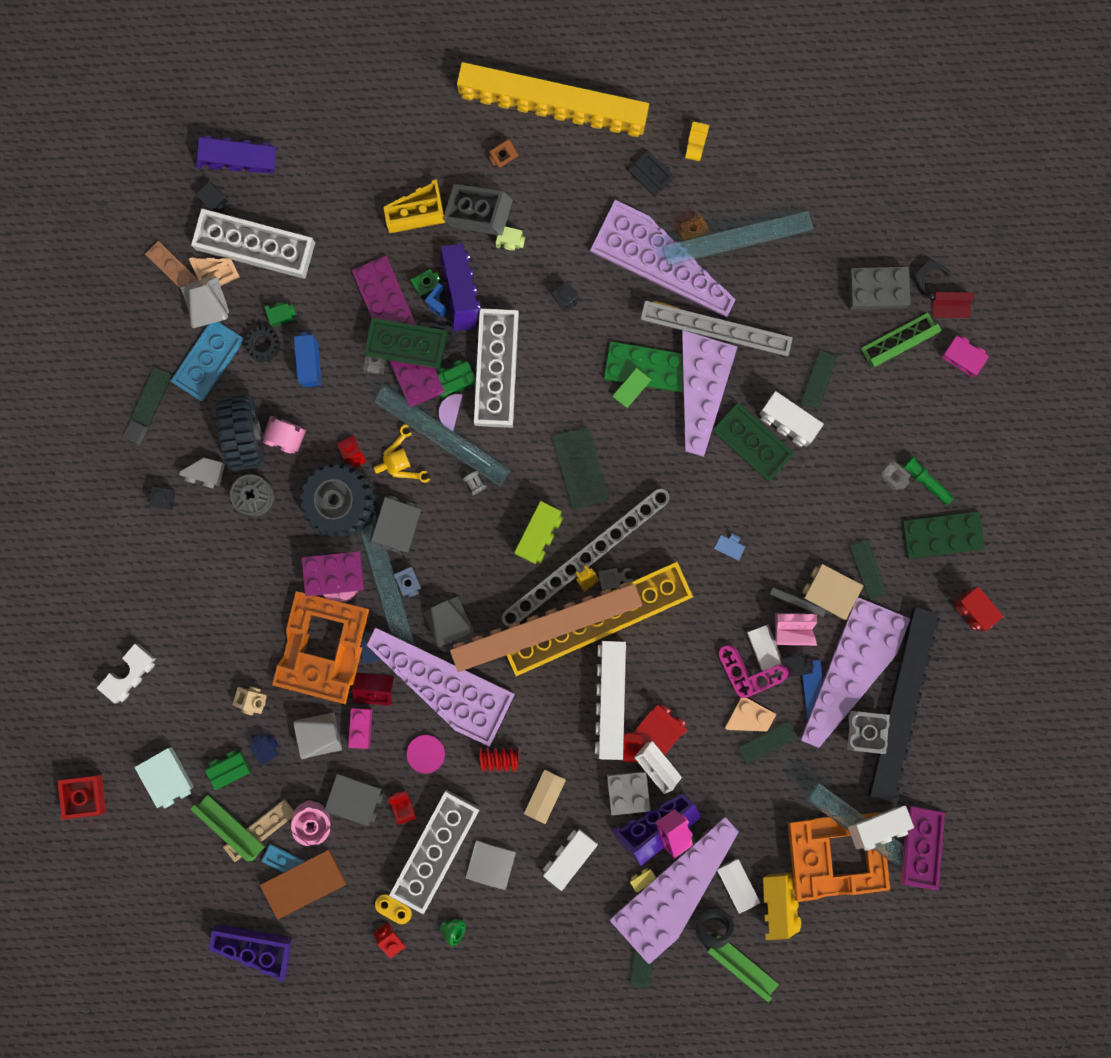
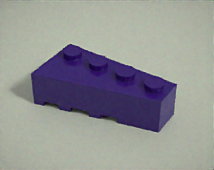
[440,244,481,332]
[612,794,701,866]
[209,924,293,982]

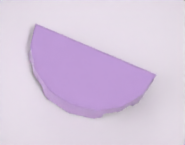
[439,394,462,432]

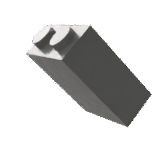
[368,496,421,555]
[325,773,384,826]

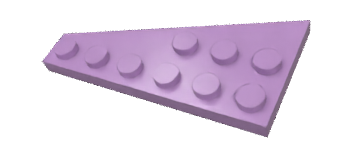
[682,330,737,457]

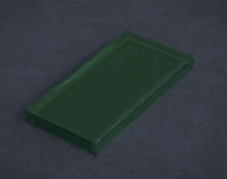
[552,426,610,510]

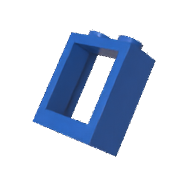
[294,332,322,387]

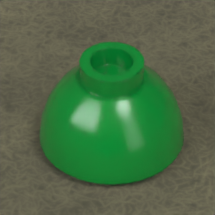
[440,919,466,946]

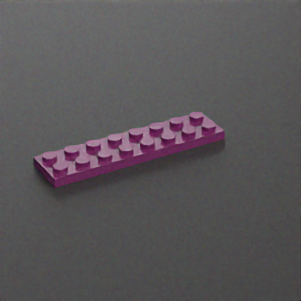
[352,256,445,407]

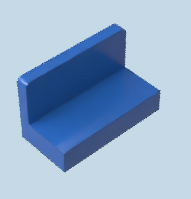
[425,283,447,318]

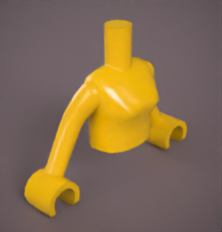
[374,425,430,483]

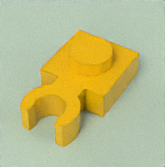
[575,565,600,592]

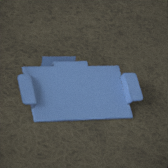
[714,533,745,560]

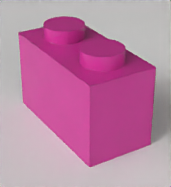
[941,336,989,378]
[348,708,373,749]
[656,809,693,858]

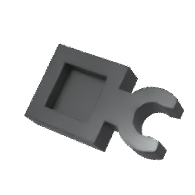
[598,568,633,591]

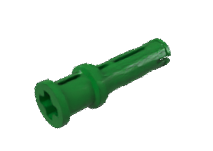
[902,456,954,505]

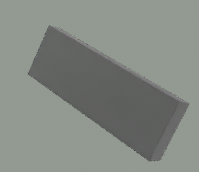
[768,588,826,617]

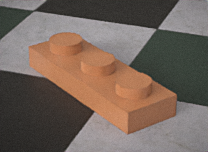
[145,241,199,289]

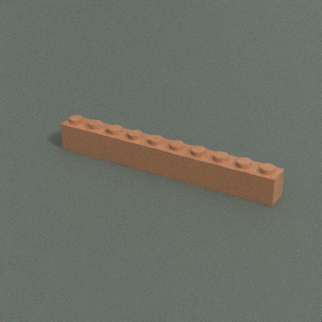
[450,582,643,672]

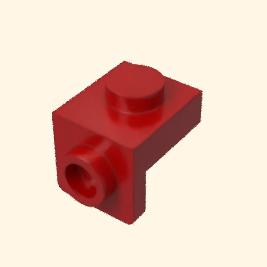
[337,435,366,467]
[622,733,643,762]
[388,791,416,825]
[374,923,406,958]

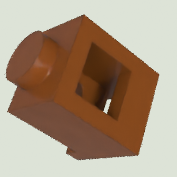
[488,138,519,168]

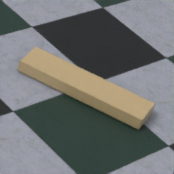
[223,799,294,862]

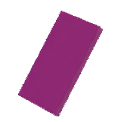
[900,806,945,890]

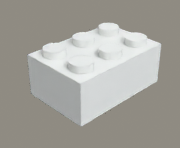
[759,391,824,447]

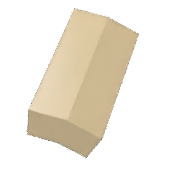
[524,770,566,824]

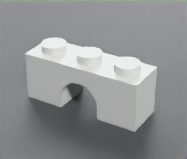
[97,644,156,703]

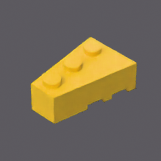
[384,179,445,233]
[763,872,801,940]

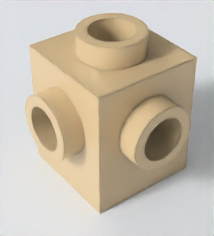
[232,686,267,715]

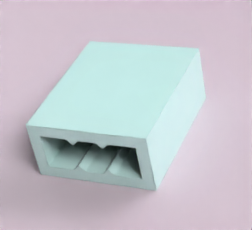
[135,747,194,809]

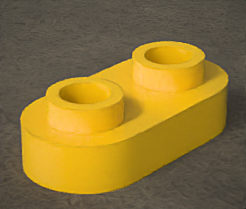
[375,894,412,924]

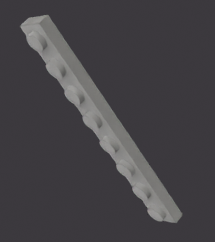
[640,301,793,356]

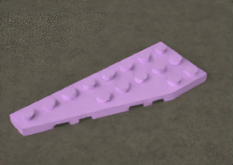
[800,598,910,748]

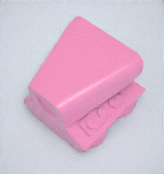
[775,613,817,646]

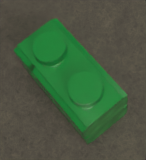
[436,360,476,398]
[205,750,252,790]

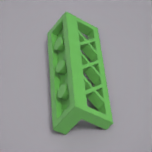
[861,313,942,369]
[190,795,265,861]
[706,934,779,1003]

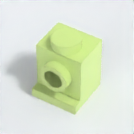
[496,227,525,251]

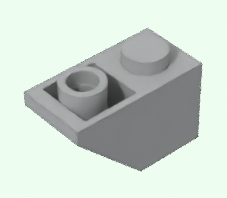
[179,458,226,488]

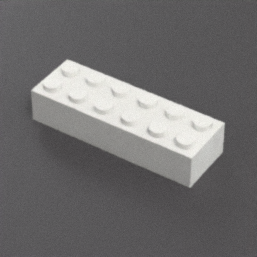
[191,209,315,279]
[474,309,519,428]
[595,641,626,760]
[389,790,480,914]

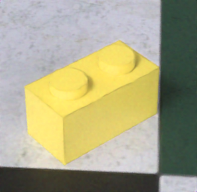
[630,868,656,893]

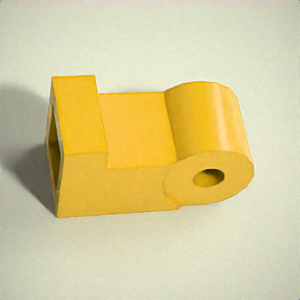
[685,122,710,161]

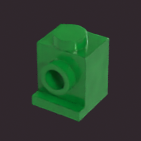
[411,269,441,299]
[265,302,296,327]

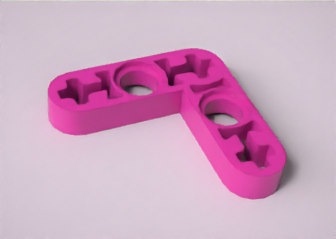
[719,644,788,698]

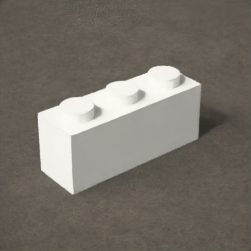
[848,806,914,851]
[543,829,598,891]

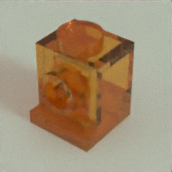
[678,213,709,244]

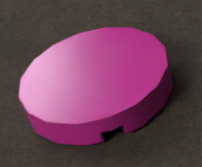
[407,735,445,774]

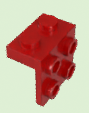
[634,704,687,756]

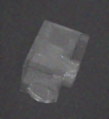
[363,357,386,375]
[878,460,911,491]

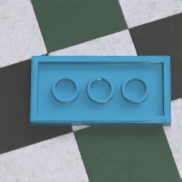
[171,322,245,402]

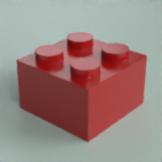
[953,586,1004,632]
[58,774,106,820]

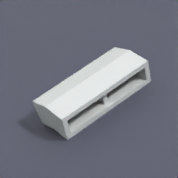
[747,624,782,674]
[635,741,682,794]
[717,859,760,914]

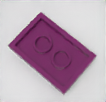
[302,551,364,597]

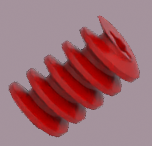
[480,747,519,772]

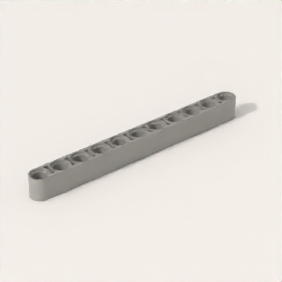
[502,489,669,627]

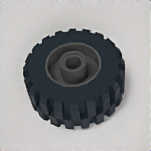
[216,395,264,471]
[299,463,377,536]

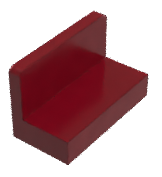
[932,292,974,318]
[353,673,394,706]

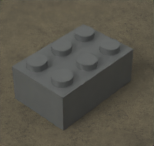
[443,184,513,236]
[848,267,910,310]

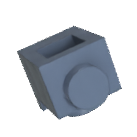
[394,567,422,598]

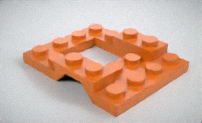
[272,591,369,704]
[788,812,890,902]

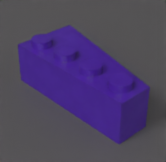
[195,135,276,173]

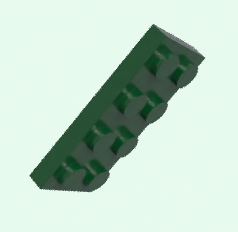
[364,318,448,369]
[712,403,795,482]
[903,511,985,559]

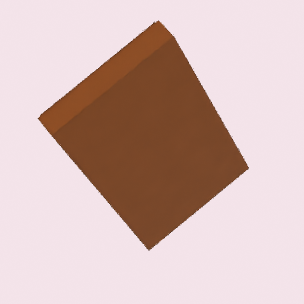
[260,849,347,920]

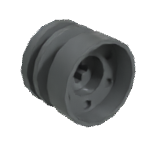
[230,475,275,517]

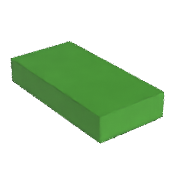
[612,366,652,408]

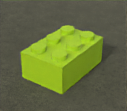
[514,501,563,565]

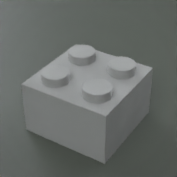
[607,771,650,815]

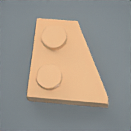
[189,258,240,286]
[725,698,776,731]

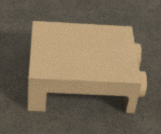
[802,564,863,620]

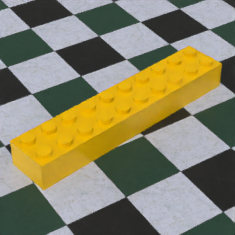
[457,62,649,137]
[507,562,693,676]

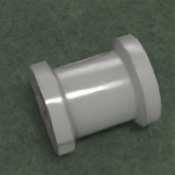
[463,471,487,496]

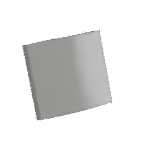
[466,841,516,890]

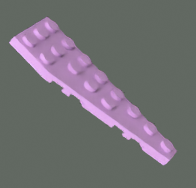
[590,200,736,318]
[367,627,515,747]
[610,816,739,964]

